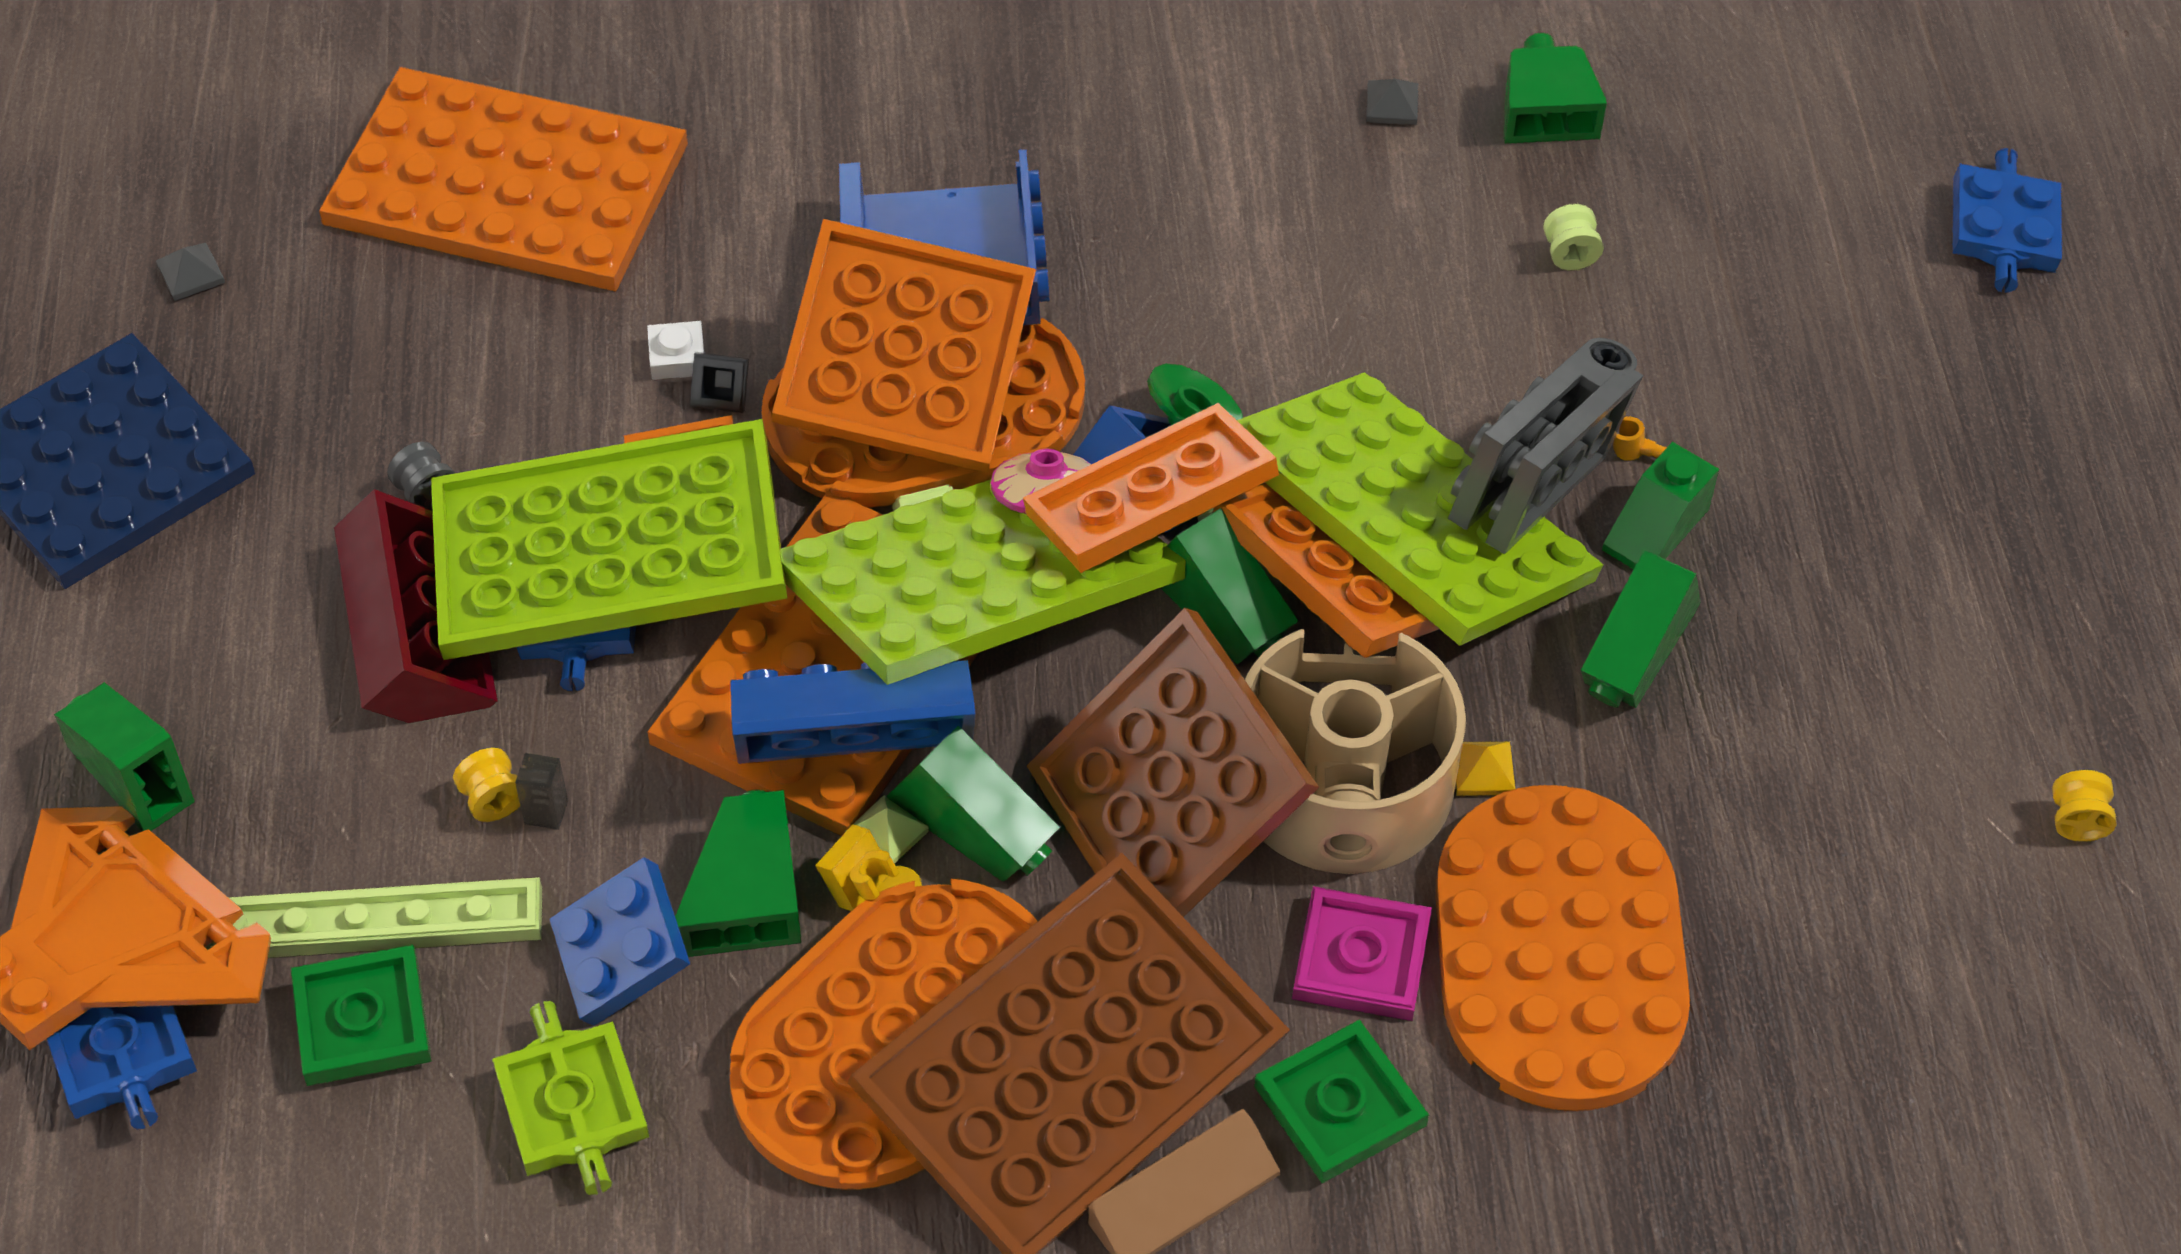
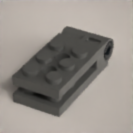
[1448,338,1644,554]

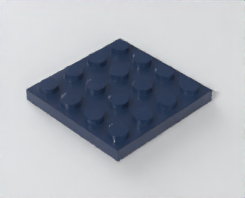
[0,333,255,589]

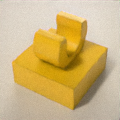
[815,824,899,911]

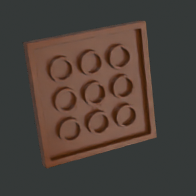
[1027,608,1319,917]

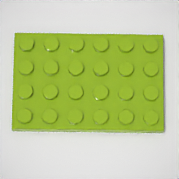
[1237,372,1604,646]
[431,419,788,660]
[781,478,1186,685]

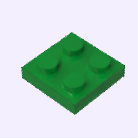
[291,945,432,1086]
[1254,1019,1429,1184]

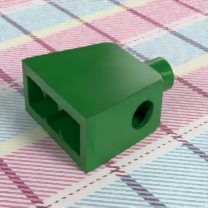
[1504,33,1607,144]

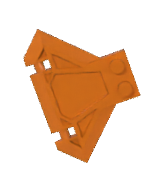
[0,806,271,1050]

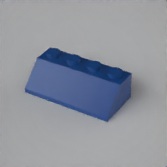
[730,660,975,764]

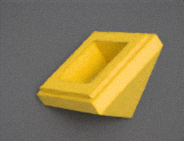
[1455,741,1515,796]

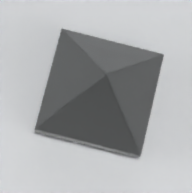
[1366,79,1418,125]
[156,243,225,301]

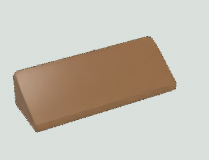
[1088,1109,1280,1254]

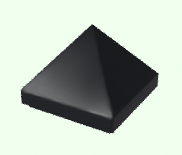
[690,352,749,413]

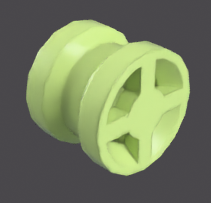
[1543,204,1604,271]

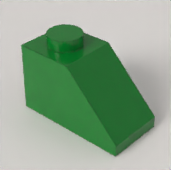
[1602,441,1719,569]

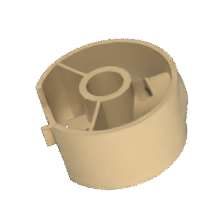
[1245,629,1466,874]

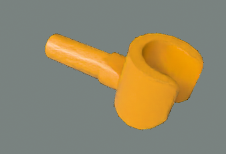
[1613,416,1666,461]

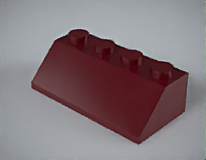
[334,489,498,723]

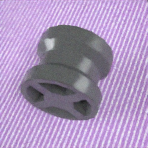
[387,441,455,510]

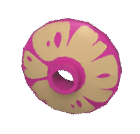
[991,449,1091,514]

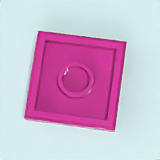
[1292,886,1432,1021]

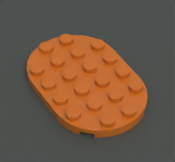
[762,318,1085,508]
[1435,785,1690,1111]
[730,879,1038,1189]

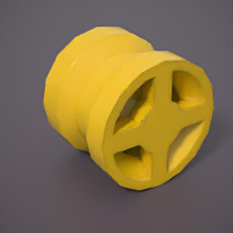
[453,747,527,822]
[2052,770,2117,842]

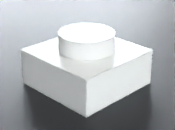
[647,321,704,380]

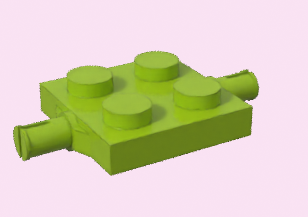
[492,1001,650,1195]

